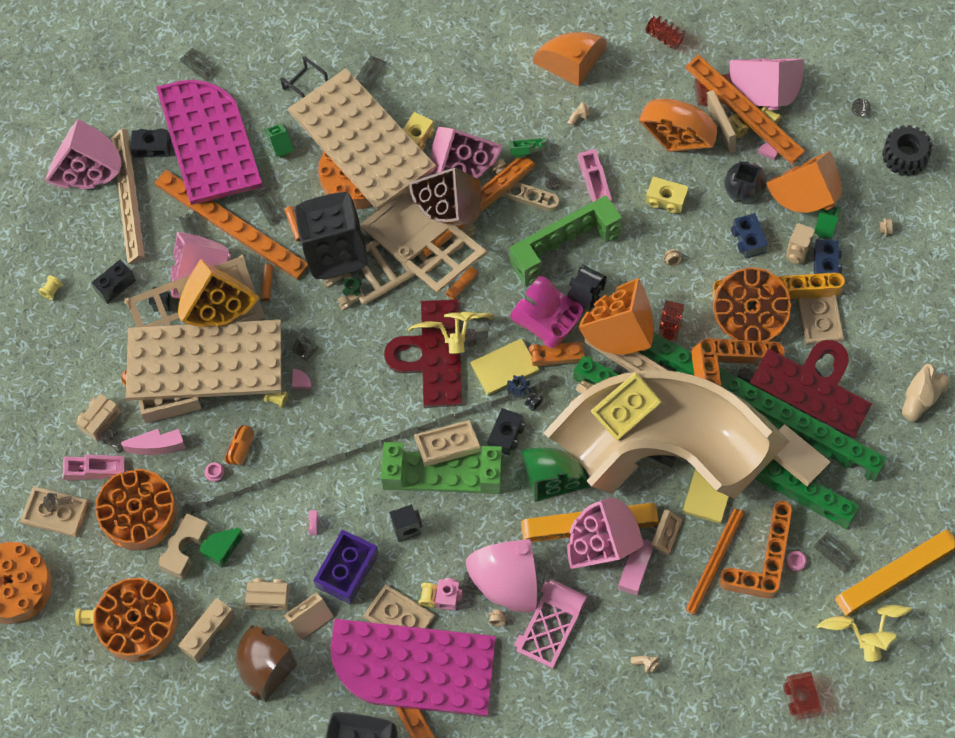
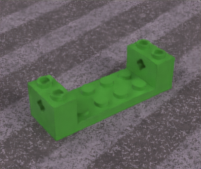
[509,195,622,287]
[381,442,502,494]

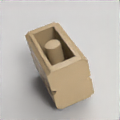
[786,223,815,264]
[76,394,121,441]
[245,579,289,611]

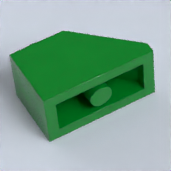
[264,123,294,158]
[814,206,841,239]
[200,528,244,568]

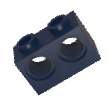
[731,213,768,259]
[814,239,842,274]

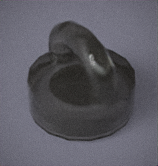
[852,98,870,117]

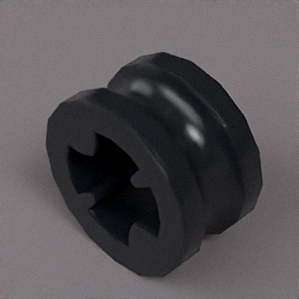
[525,392,543,411]

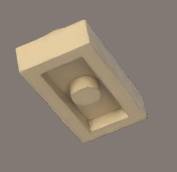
[651,510,682,555]

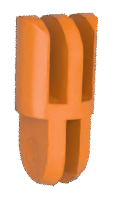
[225,425,254,465]

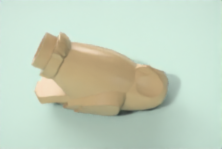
[902,364,950,422]

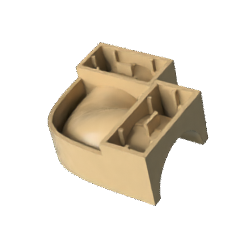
[544,370,789,499]

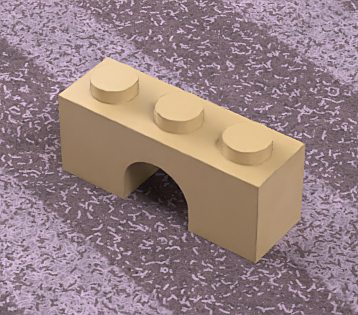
[159,514,211,580]
[178,598,235,663]

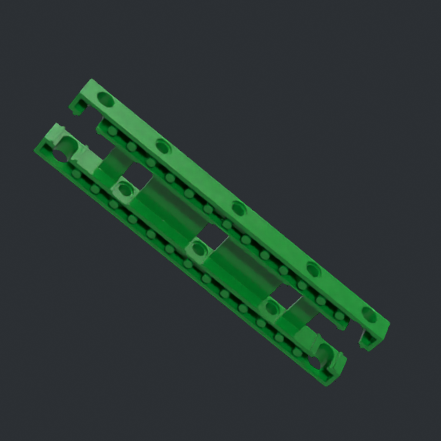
[573,333,887,530]

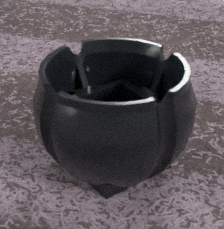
[724,161,767,204]

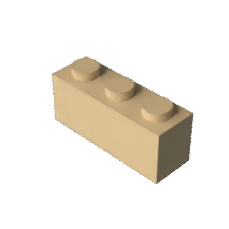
[138,397,202,423]

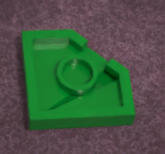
[509,138,547,158]

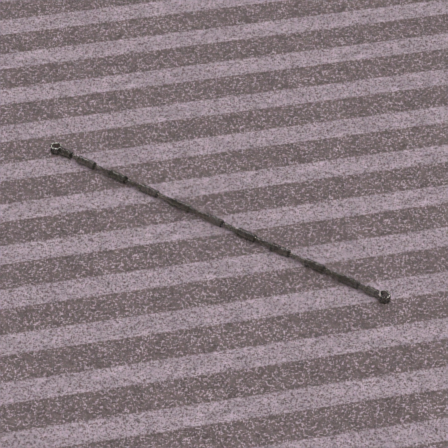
[181,375,559,517]

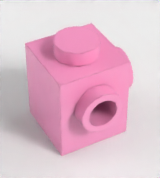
[435,578,463,611]

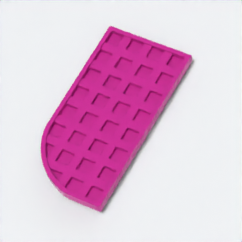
[156,80,262,205]
[331,619,496,717]

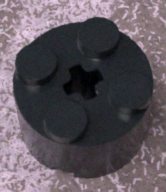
[567,264,607,309]

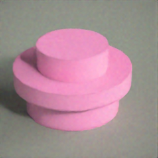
[205,463,225,482]

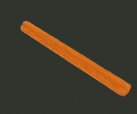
[686,508,744,615]

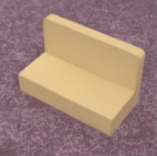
[283,593,333,640]

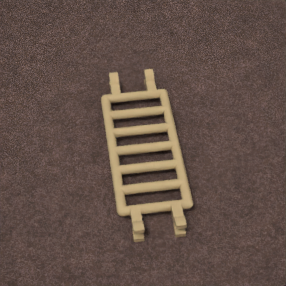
[323,223,476,311]

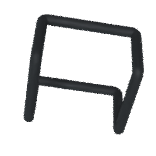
[280,56,328,98]

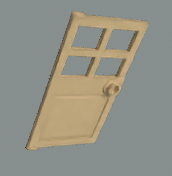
[360,188,488,293]
[125,255,266,327]

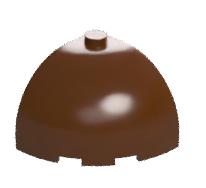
[409,167,482,225]
[236,625,297,702]

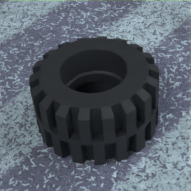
[882,125,932,176]

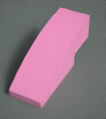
[577,149,612,202]
[121,429,186,455]
[63,455,124,481]
[618,539,654,596]

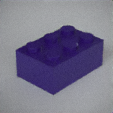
[313,529,379,605]

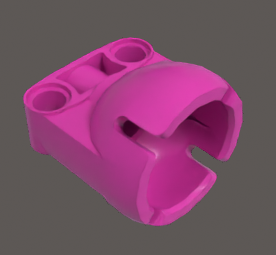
[510,276,583,348]

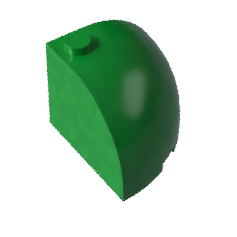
[522,447,591,502]

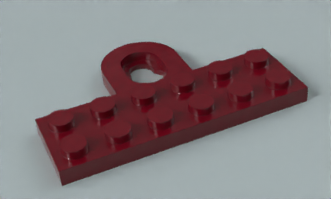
[384,299,462,408]
[750,340,872,438]

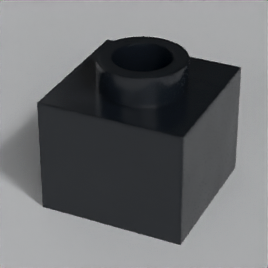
[149,287,171,312]

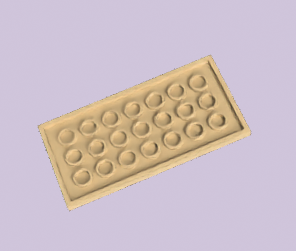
[288,68,436,211]
[126,320,282,401]

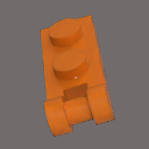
[529,342,585,366]

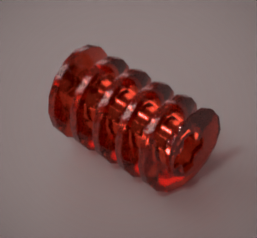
[645,15,686,50]

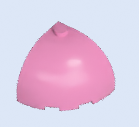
[730,59,804,110]
[45,119,121,189]
[430,127,503,178]
[171,231,231,298]
[567,498,644,569]
[466,539,537,612]

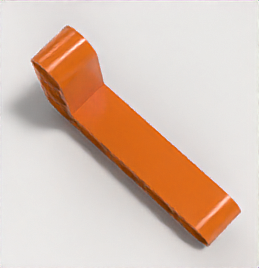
[692,338,785,386]
[720,501,792,598]

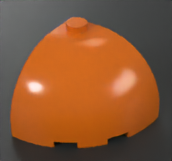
[533,32,607,87]
[639,98,717,152]
[766,151,842,213]
[579,278,654,354]

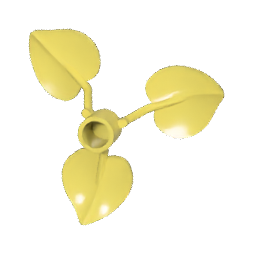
[408,312,494,353]
[817,605,912,661]

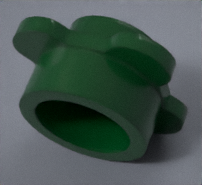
[342,278,362,296]

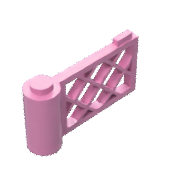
[514,579,588,669]

